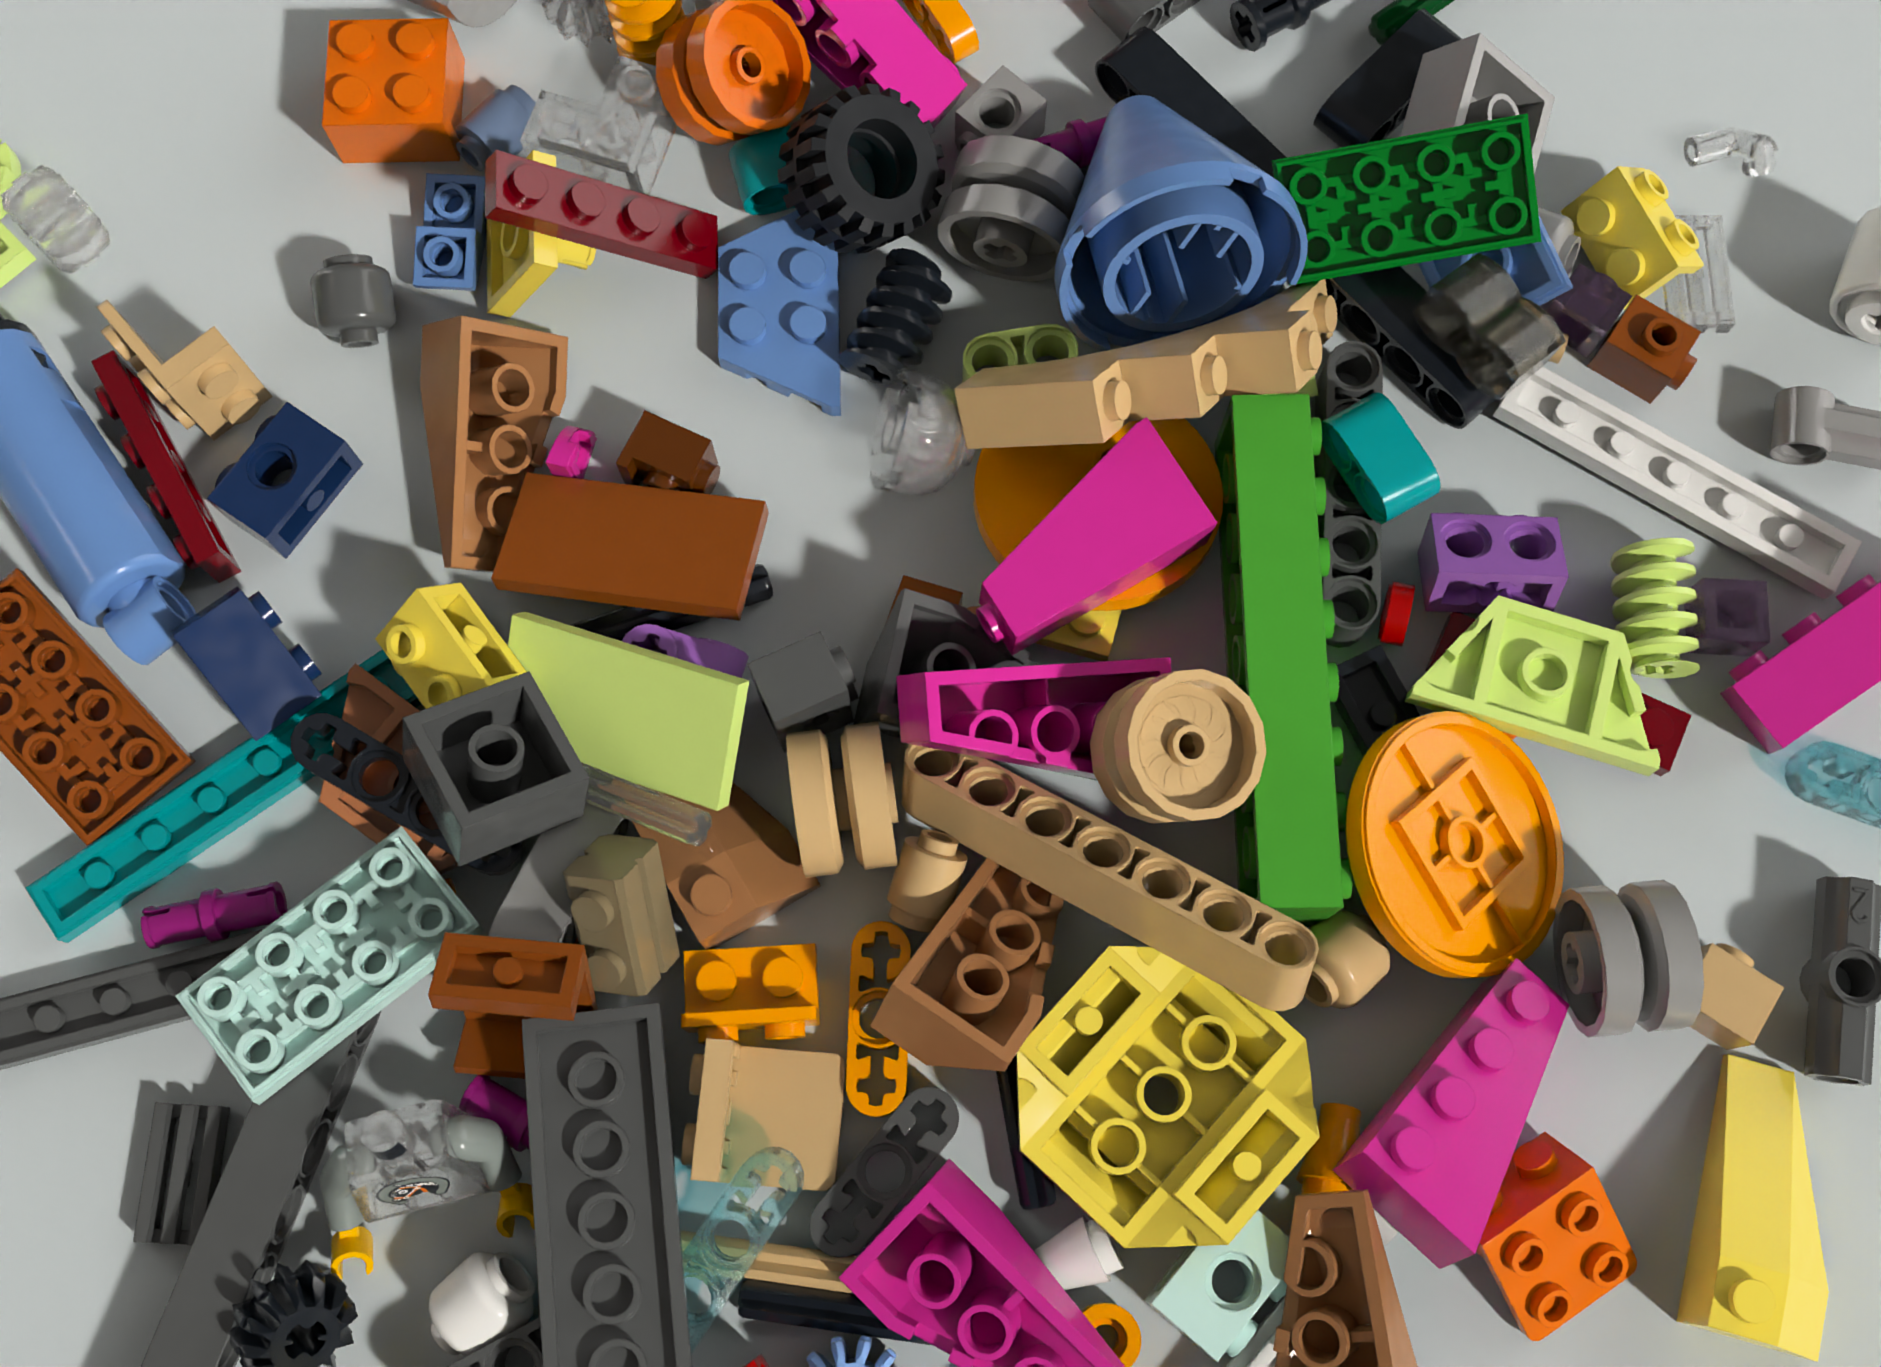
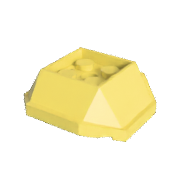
[1016,946,1320,1248]

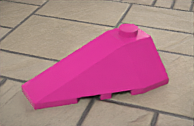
[839,1158,1125,1367]

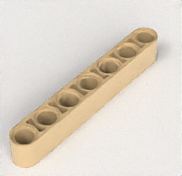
[902,744,1319,1011]

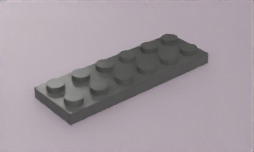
[522,1003,693,1367]

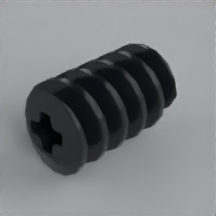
[839,248,952,386]

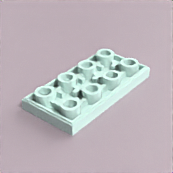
[175,826,484,1105]

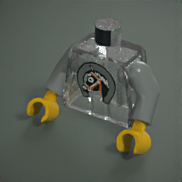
[320,1099,535,1280]

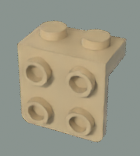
[97,299,273,441]
[681,1038,846,1191]

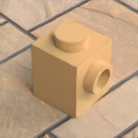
[1689,943,1784,1050]

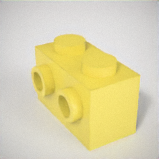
[375,582,527,709]

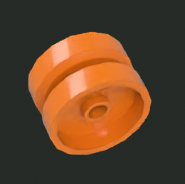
[655,0,811,146]

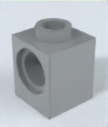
[955,65,1047,152]

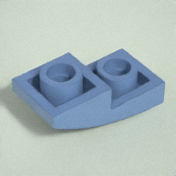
[413,173,487,291]

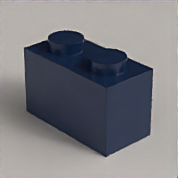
[171,586,322,741]

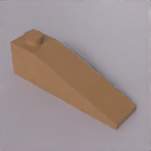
[870,858,1064,1072]

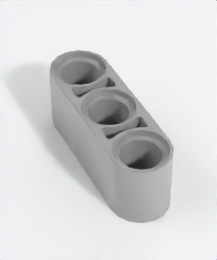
[489,802,629,944]

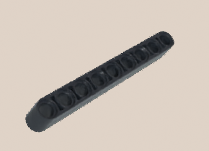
[1095,26,1510,429]

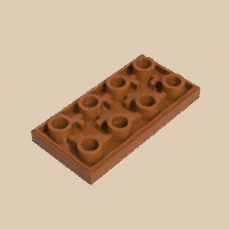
[491,472,769,621]
[0,568,196,846]

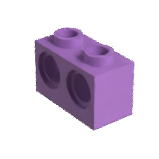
[1417,512,1569,613]

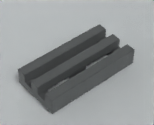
[133,1102,230,1246]

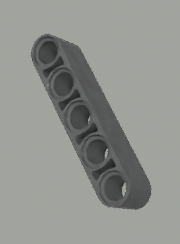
[1314,341,1383,648]

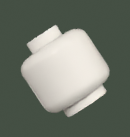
[429,1252,535,1356]

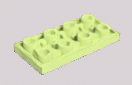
[508,612,749,811]

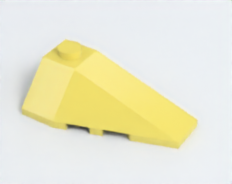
[1676,1054,1829,1362]

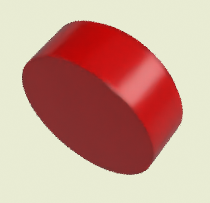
[1377,581,1415,647]

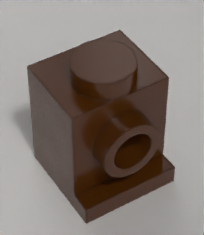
[616,410,720,494]

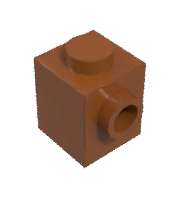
[1587,294,1701,404]

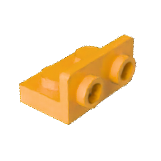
[681,943,820,1044]

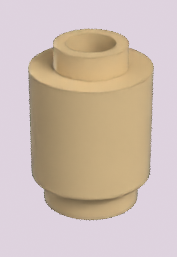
[887,829,968,933]

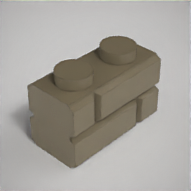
[563,834,680,997]

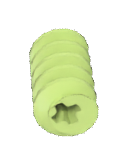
[1610,538,1700,678]

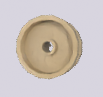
[1090,669,1267,824]
[786,721,899,878]

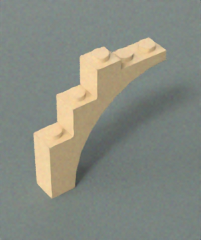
[954,279,1337,449]

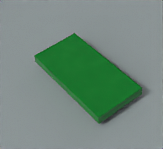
[1271,113,1541,285]

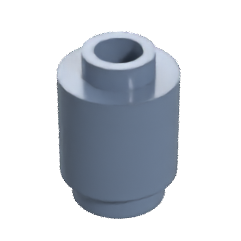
[455,85,544,171]

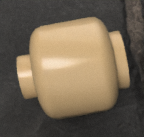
[1304,910,1390,1009]

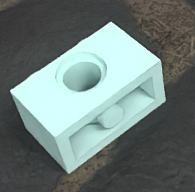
[1144,1210,1289,1362]

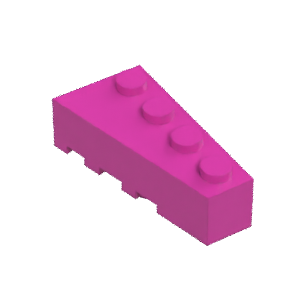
[772,0,967,128]
[1720,574,1881,754]
[896,657,1171,779]
[1333,958,1570,1269]

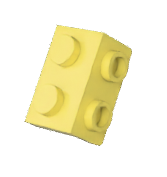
[1561,166,1704,309]

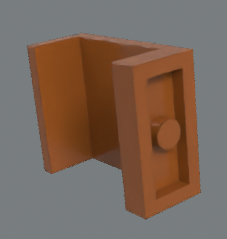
[428,932,598,1079]

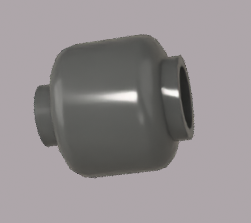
[310,254,396,348]

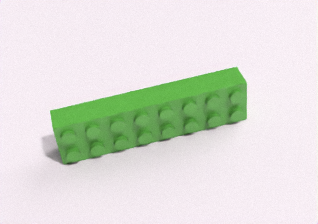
[1214,394,1353,927]

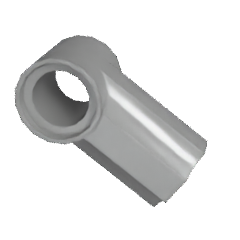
[1770,386,1881,470]

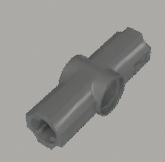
[1799,876,1881,1086]

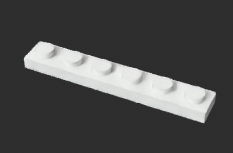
[1493,358,1862,600]

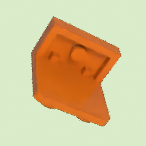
[1476,1132,1637,1341]

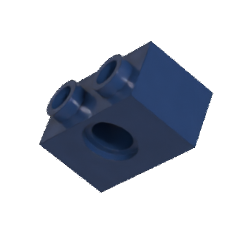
[207,402,363,559]

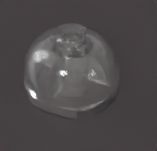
[870,368,976,496]

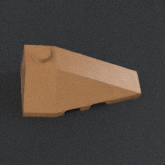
[420,315,568,572]
[606,774,821,950]
[1273,1189,1418,1367]

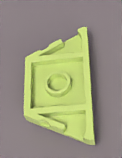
[1405,595,1661,776]

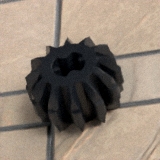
[228,1259,358,1367]

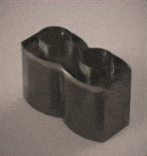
[1413,253,1566,401]

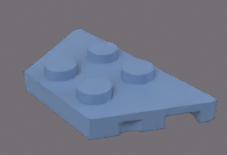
[718,210,841,416]

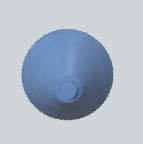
[1054,95,1308,352]

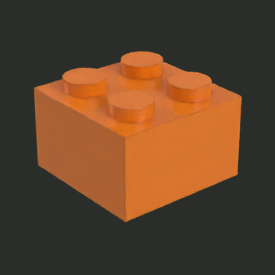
[322,18,465,163]

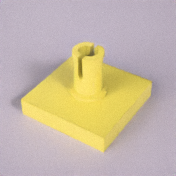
[486,150,596,318]

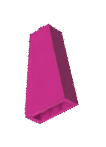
[976,417,1217,656]

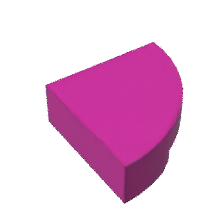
[546,426,597,479]

